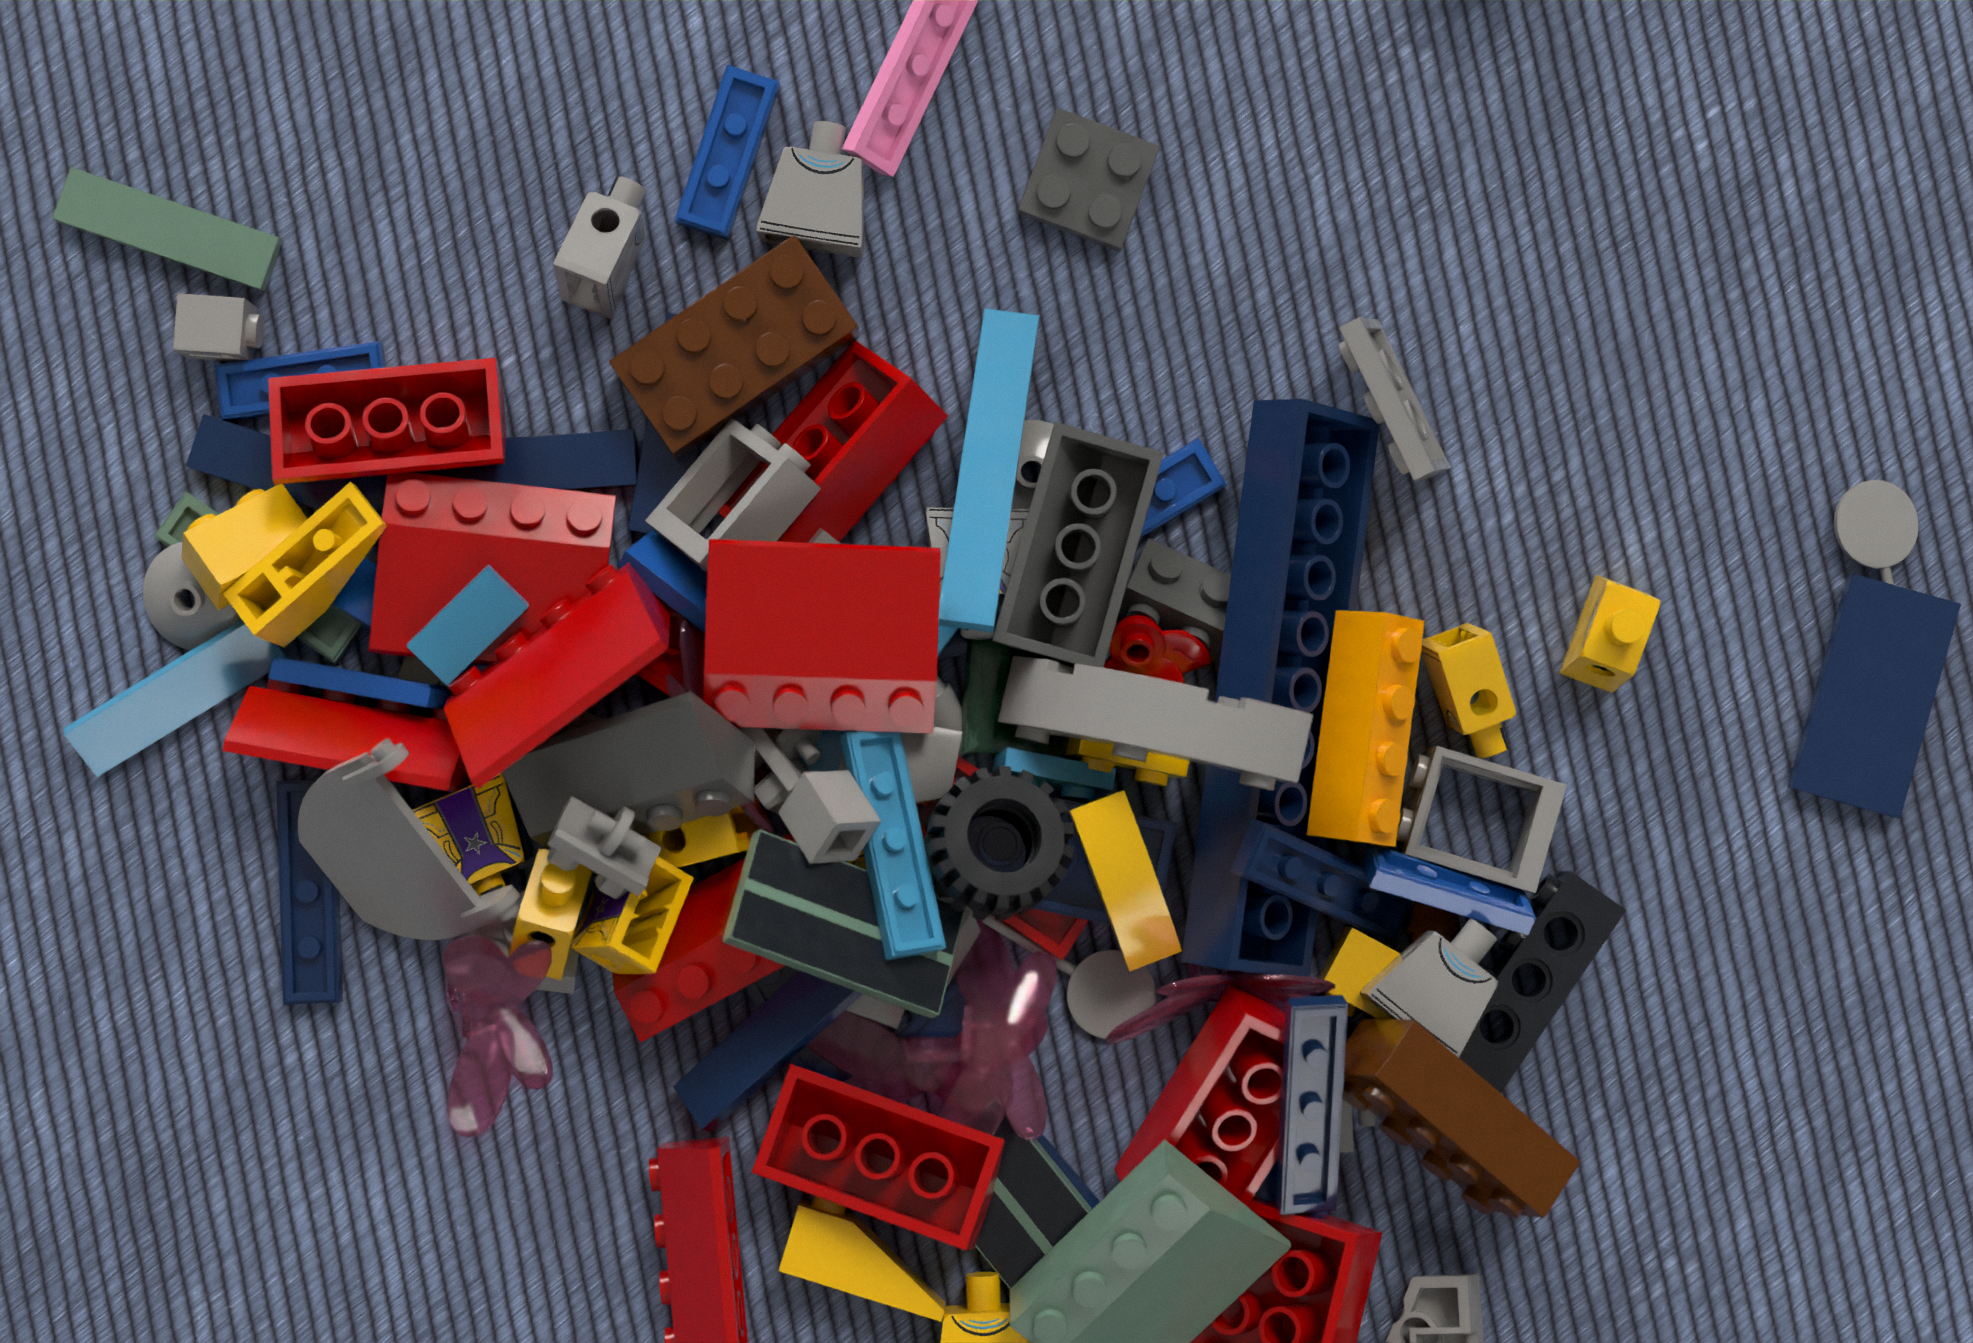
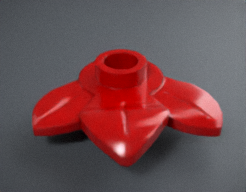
[1103,615,1211,684]

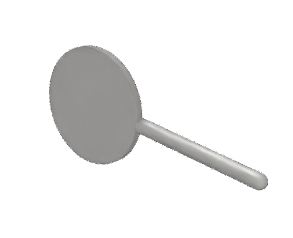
[1834,480,1918,585]
[982,914,1156,1039]

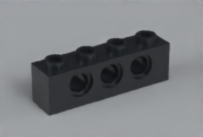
[1459,870,1626,1093]

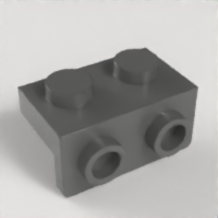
[1117,538,1231,661]

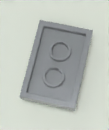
[1339,317,1451,481]

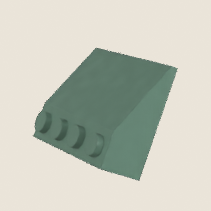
[1010,1139,1291,1343]

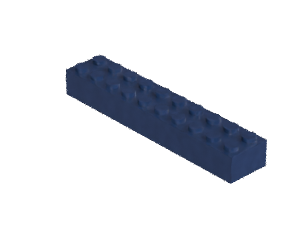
[1181,399,1380,978]

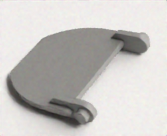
[298,738,520,940]

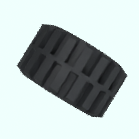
[923,766,1074,921]

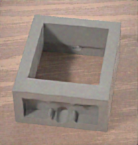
[645,418,821,572]
[1396,746,1567,893]

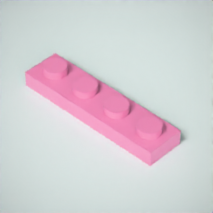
[842,0,978,177]

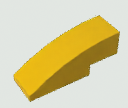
[1069,790,1182,972]

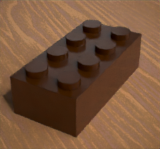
[609,235,859,460]
[1343,1019,1581,1219]

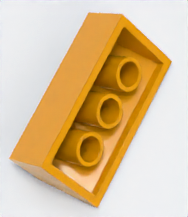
[1307,610,1424,847]

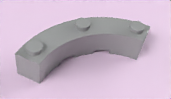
[998,656,1313,791]

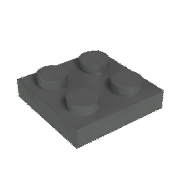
[1018,107,1160,252]

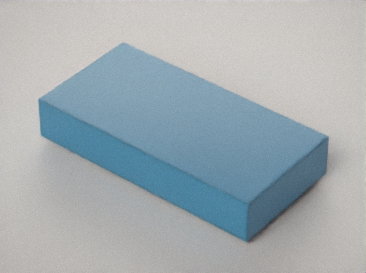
[406,564,529,686]

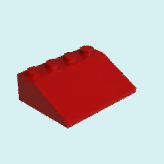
[369,472,616,665]
[703,539,941,733]
[444,562,671,789]
[1190,1197,1383,1343]

